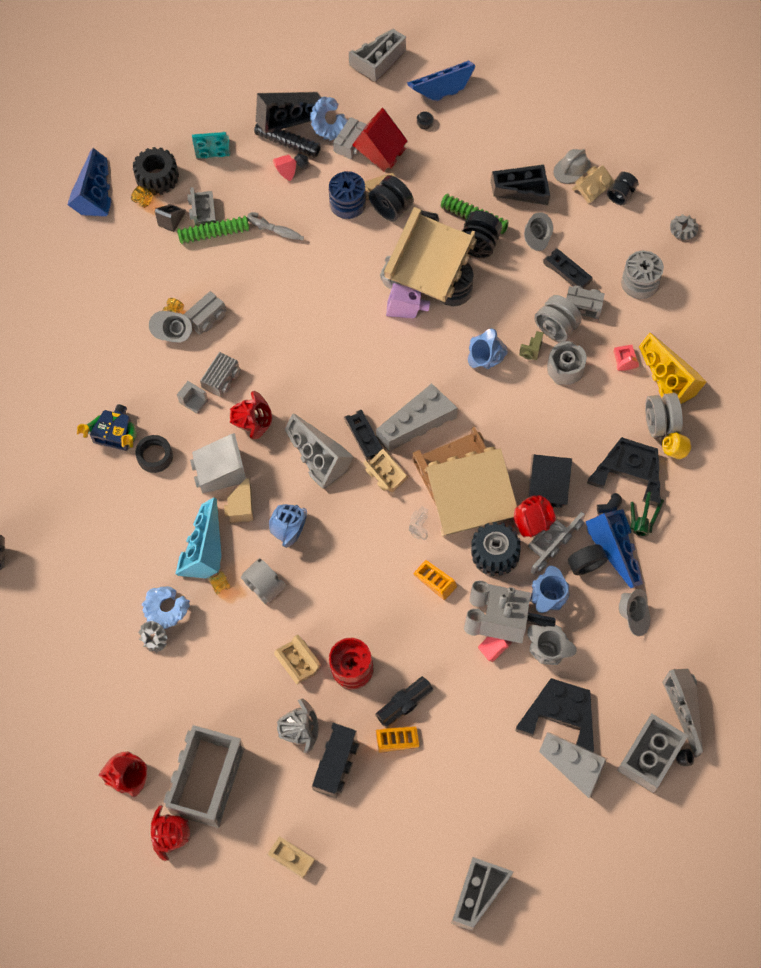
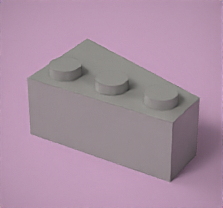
[539,732,608,798]

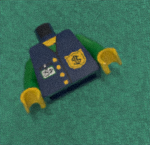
[77,404,137,451]

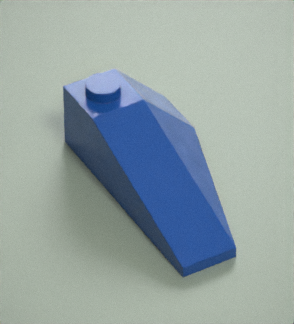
[67,148,111,216]

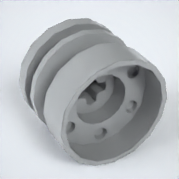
[621,250,664,299]

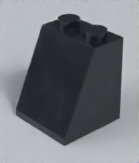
[528,454,572,508]

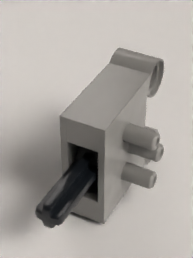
[464,580,556,643]

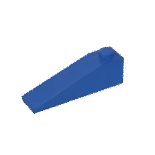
[586,509,643,588]

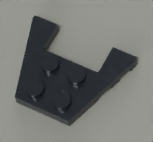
[587,437,661,506]
[515,678,594,752]

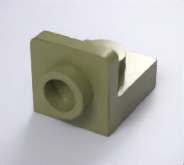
[519,331,544,360]

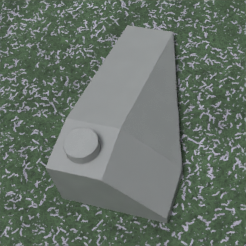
[285,414,354,489]
[663,669,703,758]

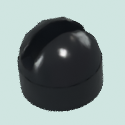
[676,749,694,766]

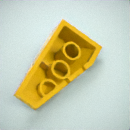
[639,333,707,404]

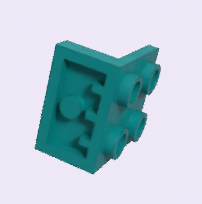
[192,132,230,159]

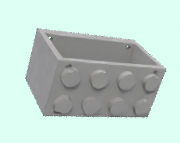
[164,725,245,828]

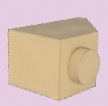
[224,478,253,523]

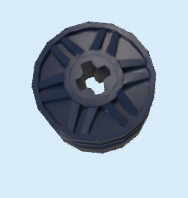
[329,171,366,219]

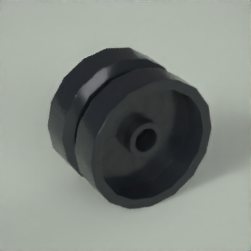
[369,175,414,221]

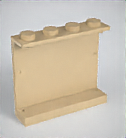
[384,207,477,302]
[425,447,517,537]

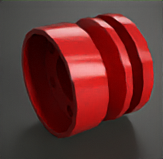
[329,638,374,690]

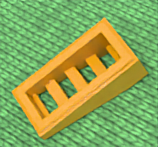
[413,560,457,600]
[376,726,419,753]

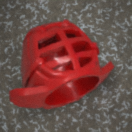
[229,391,273,440]
[514,496,556,538]
[99,751,147,797]
[151,805,191,861]

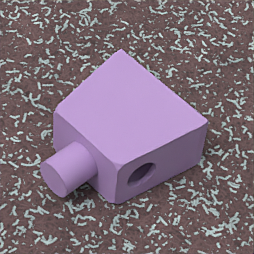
[386,283,430,318]

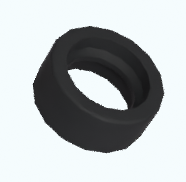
[135,435,173,473]
[568,544,608,575]

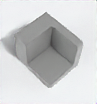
[177,381,208,413]

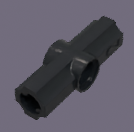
[375,676,433,728]

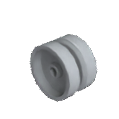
[534,295,582,342]
[645,393,683,437]

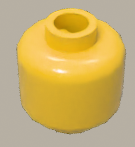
[662,432,691,459]

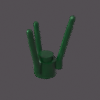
[630,492,664,536]

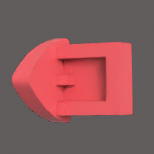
[273,154,296,181]
[613,344,639,371]
[478,637,512,662]

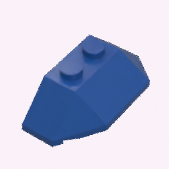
[407,60,476,101]

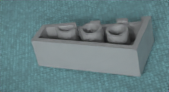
[376,383,458,451]

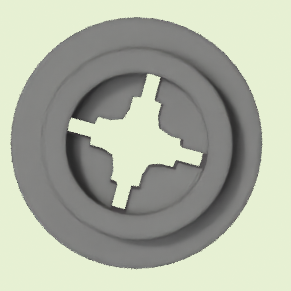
[670,214,699,240]
[138,621,167,653]

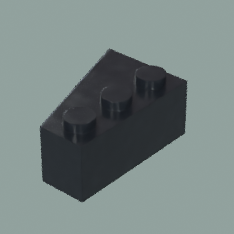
[490,164,551,205]
[312,722,360,798]

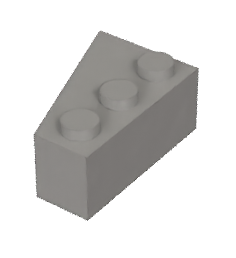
[349,29,406,82]
[451,857,514,931]

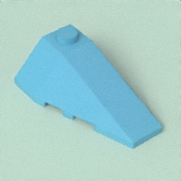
[175,498,222,579]

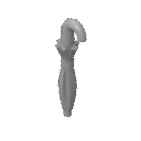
[247,212,304,241]

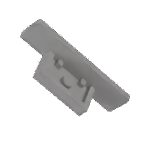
[528,512,585,574]

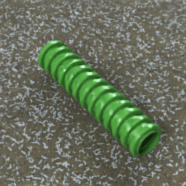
[440,193,509,235]
[177,215,249,244]

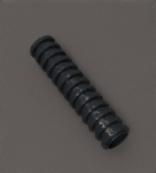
[254,123,321,158]

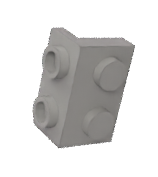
[188,187,216,226]

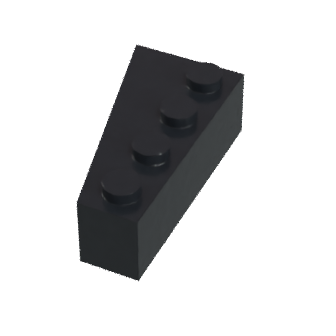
[256,92,326,133]

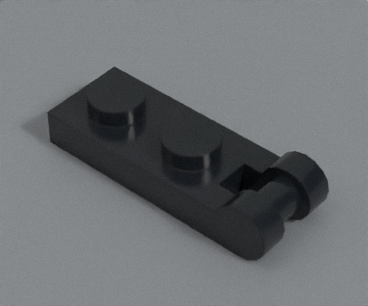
[543,248,593,288]
[344,409,383,460]

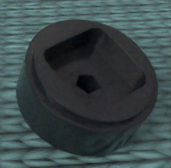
[417,111,434,129]
[294,153,311,170]

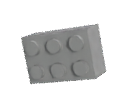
[617,713,688,793]

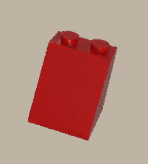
[352,107,408,171]

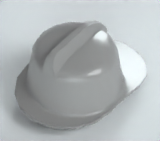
[553,149,591,184]
[524,212,553,251]
[149,311,192,343]
[619,589,650,636]

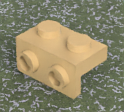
[572,165,615,203]
[364,449,409,492]
[274,635,321,685]

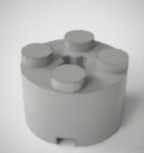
[547,341,587,385]
[240,558,286,605]

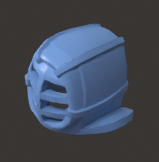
[467,328,508,369]
[269,504,307,548]
[530,566,569,613]

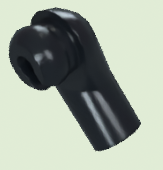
[597,493,622,514]

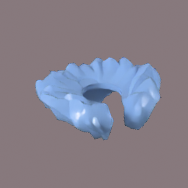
[310,96,348,141]
[142,586,190,629]

